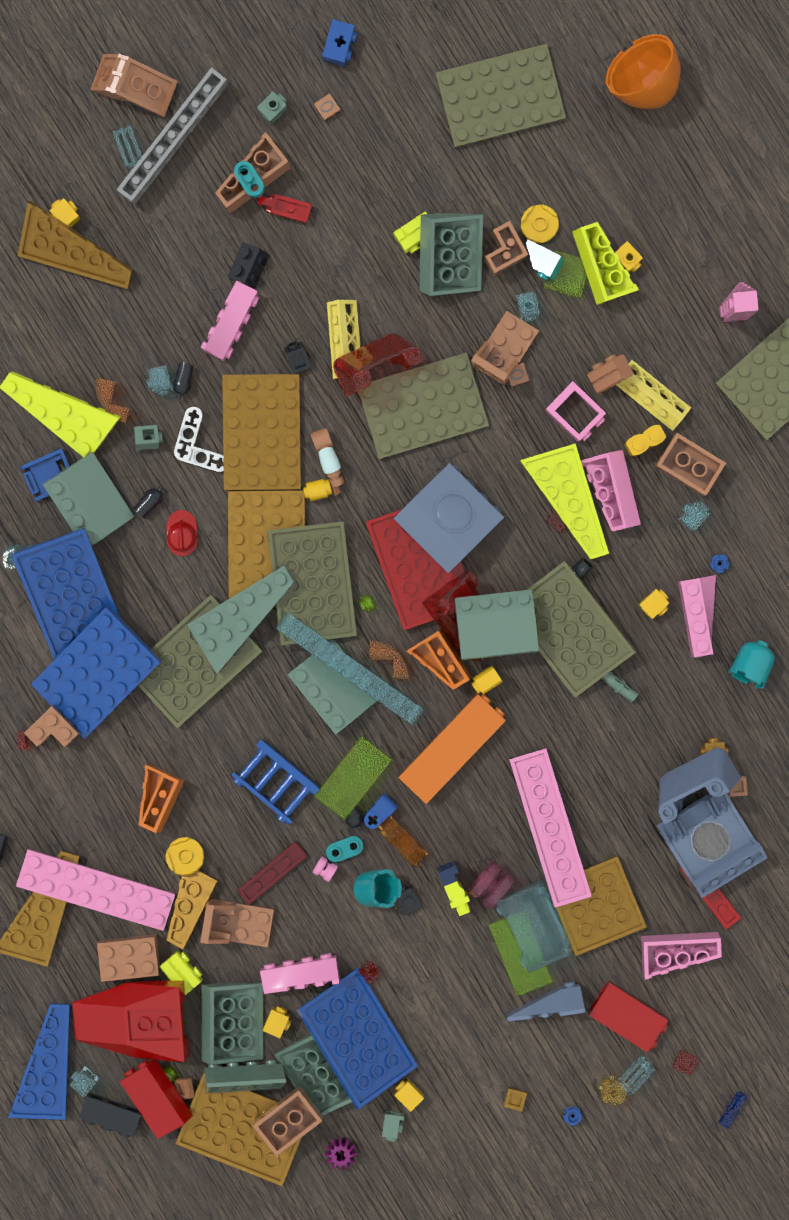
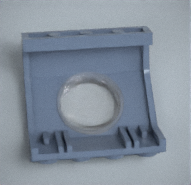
[657,793,767,898]

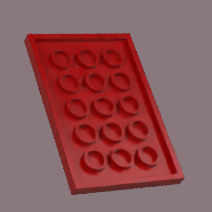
[366,509,473,630]

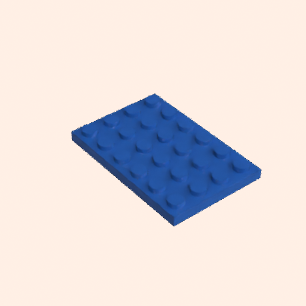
[11,527,122,659]
[31,606,162,739]
[297,968,418,1109]

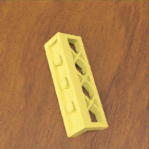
[327,300,363,379]
[616,360,691,431]

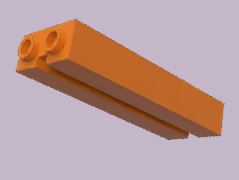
[398,693,506,804]

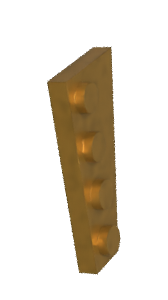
[166,870,219,949]

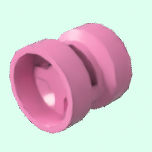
[312,856,338,882]

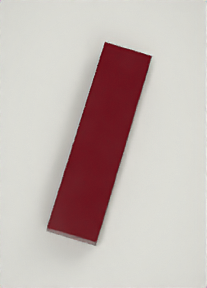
[237,841,308,905]

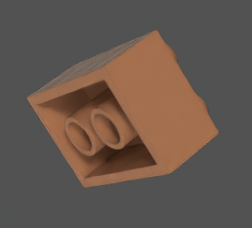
[654,433,726,497]
[97,934,161,982]
[253,1086,323,1156]

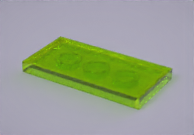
[314,737,392,820]
[489,910,552,996]

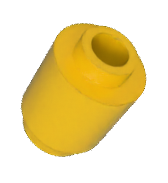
[303,479,332,501]

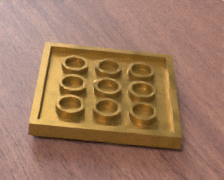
[546,856,646,956]

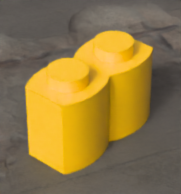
[624,425,666,457]
[471,666,503,695]

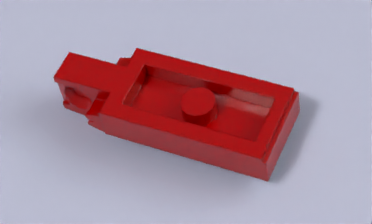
[258,194,312,224]

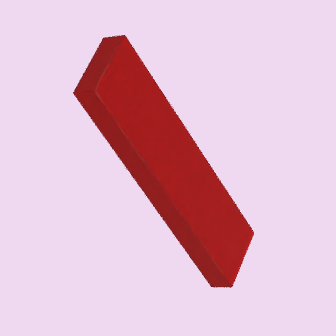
[680,867,741,929]

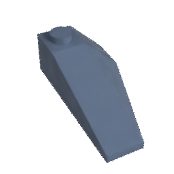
[506,981,585,1021]

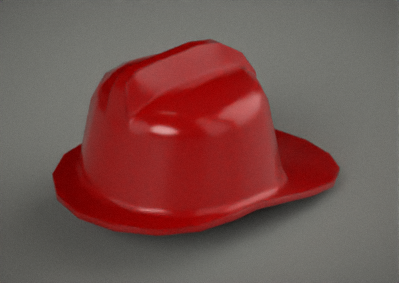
[166,510,198,556]

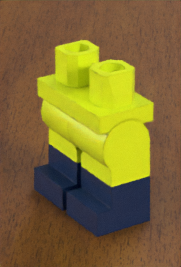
[437,860,470,916]

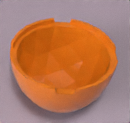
[606,34,681,109]

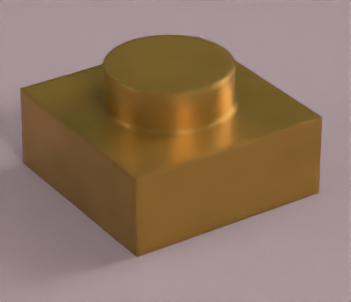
[503,1087,527,1112]

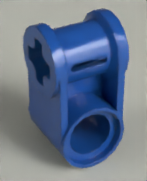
[364,793,398,829]

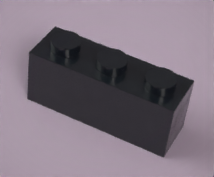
[79,1092,141,1137]

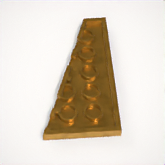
[17,201,133,289]
[0,850,80,967]

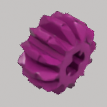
[324,1137,357,1171]

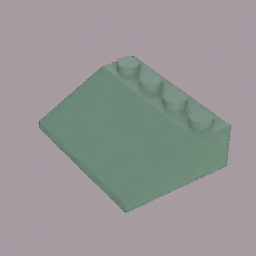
[420,213,483,296]
[43,452,134,545]
[455,589,539,660]
[287,639,381,735]
[201,983,263,1065]
[274,1033,352,1115]
[204,1060,286,1094]

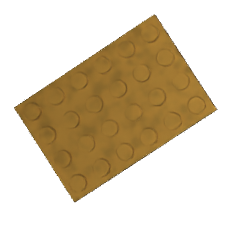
[222,374,301,490]
[228,491,305,606]
[175,1073,302,1186]

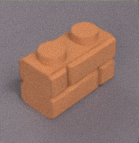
[587,354,634,394]

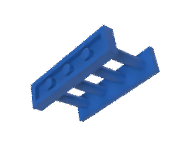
[232,739,320,824]

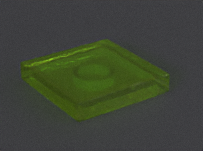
[543,250,587,299]

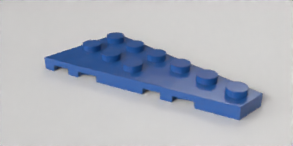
[8,1003,70,1120]

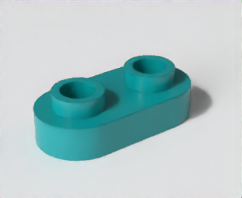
[234,161,265,198]
[326,836,363,862]

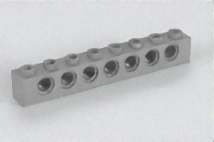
[117,67,228,205]

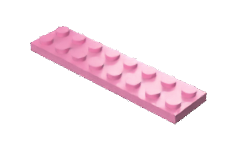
[510,749,592,907]
[16,849,175,931]

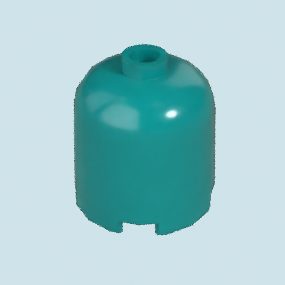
[728,640,775,689]
[353,869,402,908]

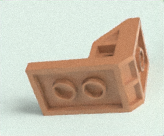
[90,54,178,117]
[471,311,539,386]
[200,899,274,947]

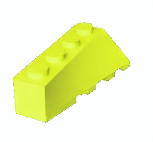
[572,222,639,305]

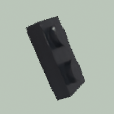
[227,242,270,289]

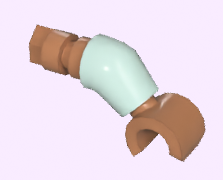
[311,428,344,496]

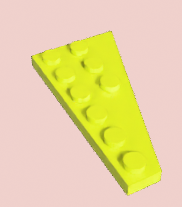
[520,444,609,559]

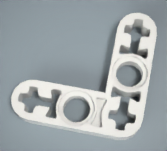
[174,407,224,472]

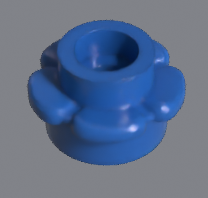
[710,554,729,573]
[563,1107,582,1126]

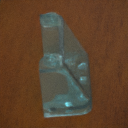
[495,879,572,973]

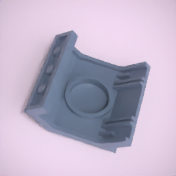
[394,463,504,573]

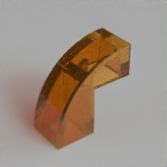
[96,378,131,425]
[370,640,409,679]
[377,815,428,867]

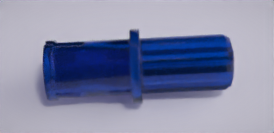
[718,1091,747,1129]

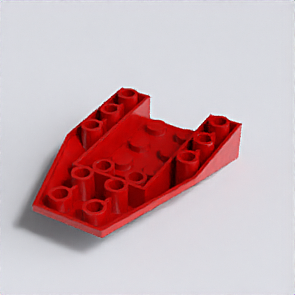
[72,980,190,1063]

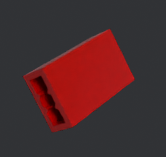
[588,980,668,1053]
[119,1059,193,1139]

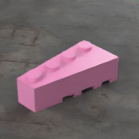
[641,932,722,980]

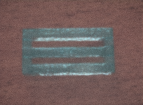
[112,125,142,168]
[618,1055,655,1095]

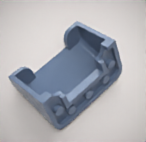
[658,748,741,824]

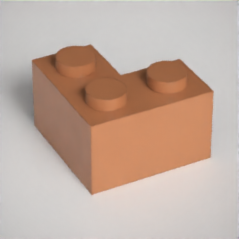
[484,221,528,276]
[24,705,80,747]

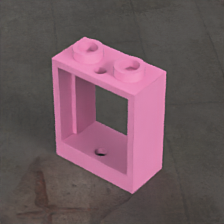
[545,381,606,442]

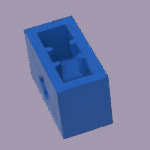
[322,19,358,67]

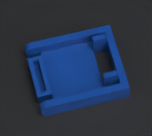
[20,448,70,502]

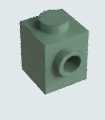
[257,92,287,125]

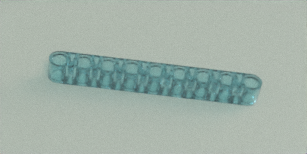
[276,612,425,726]

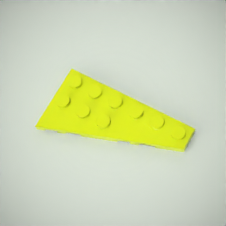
[0,372,121,457]

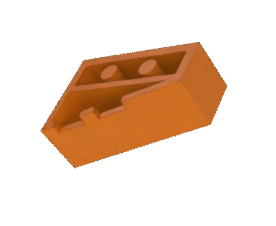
[407,629,472,690]
[139,764,185,833]

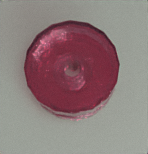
[468,860,515,910]

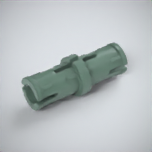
[601,671,638,703]

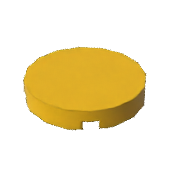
[521,205,559,243]
[166,837,204,876]

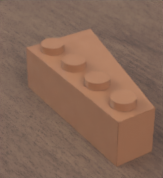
[215,132,291,214]

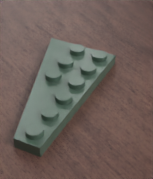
[187,565,295,674]

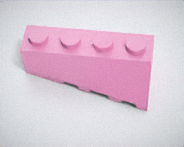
[201,281,260,362]
[720,282,758,322]
[581,450,641,531]
[678,575,716,657]
[260,953,340,994]

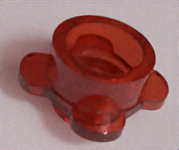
[359,961,379,984]

